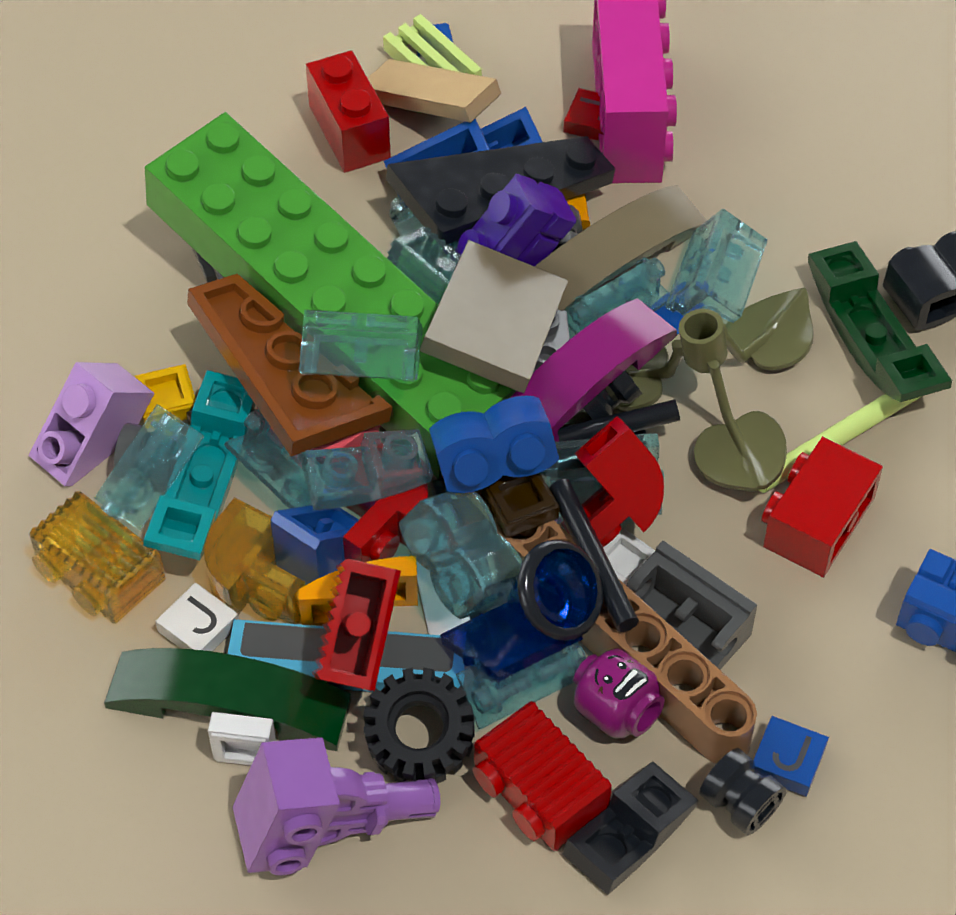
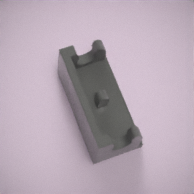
[626,541,757,670]

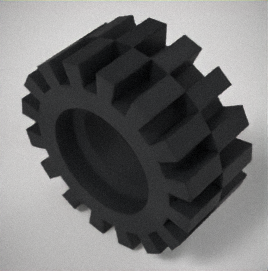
[363,667,475,784]

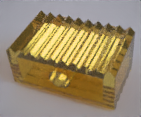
[29,491,166,624]

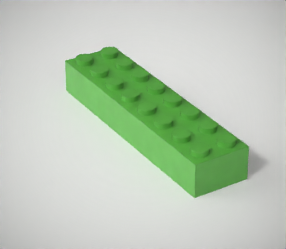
[144,111,516,479]

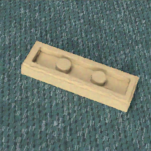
[368,59,501,123]

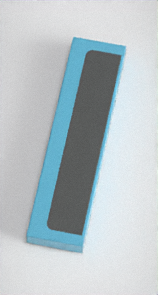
[228,619,468,692]

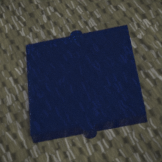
[440,596,583,682]

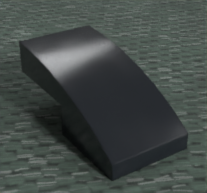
[562,761,699,895]

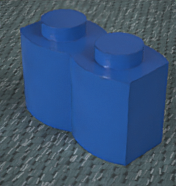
[429,396,559,493]

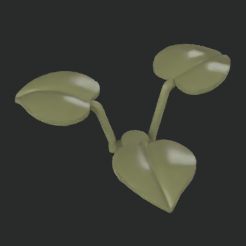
[605,287,814,492]

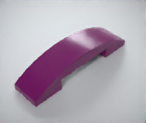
[511,298,677,444]

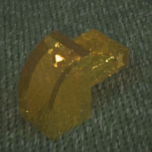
[204,497,305,624]

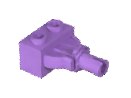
[233,737,441,875]

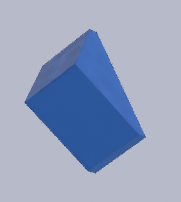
[270,502,359,585]

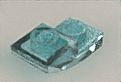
[301,429,433,510]

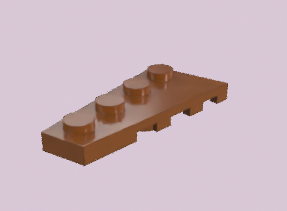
[187,274,392,457]

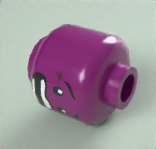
[573,648,665,739]

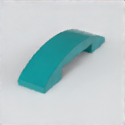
[143,370,255,561]

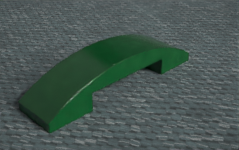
[808,241,952,402]
[104,648,352,751]

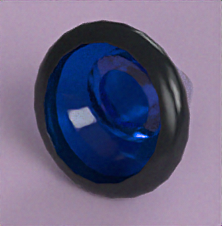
[507,539,603,641]

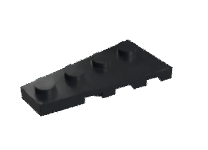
[386,136,615,247]

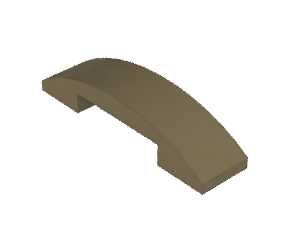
[535,185,709,312]

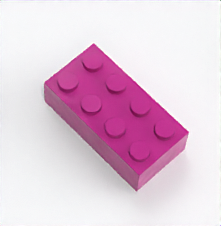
[592,0,677,183]

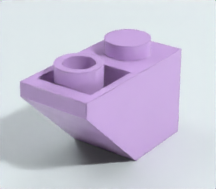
[28,362,154,486]

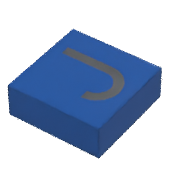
[754,716,829,797]

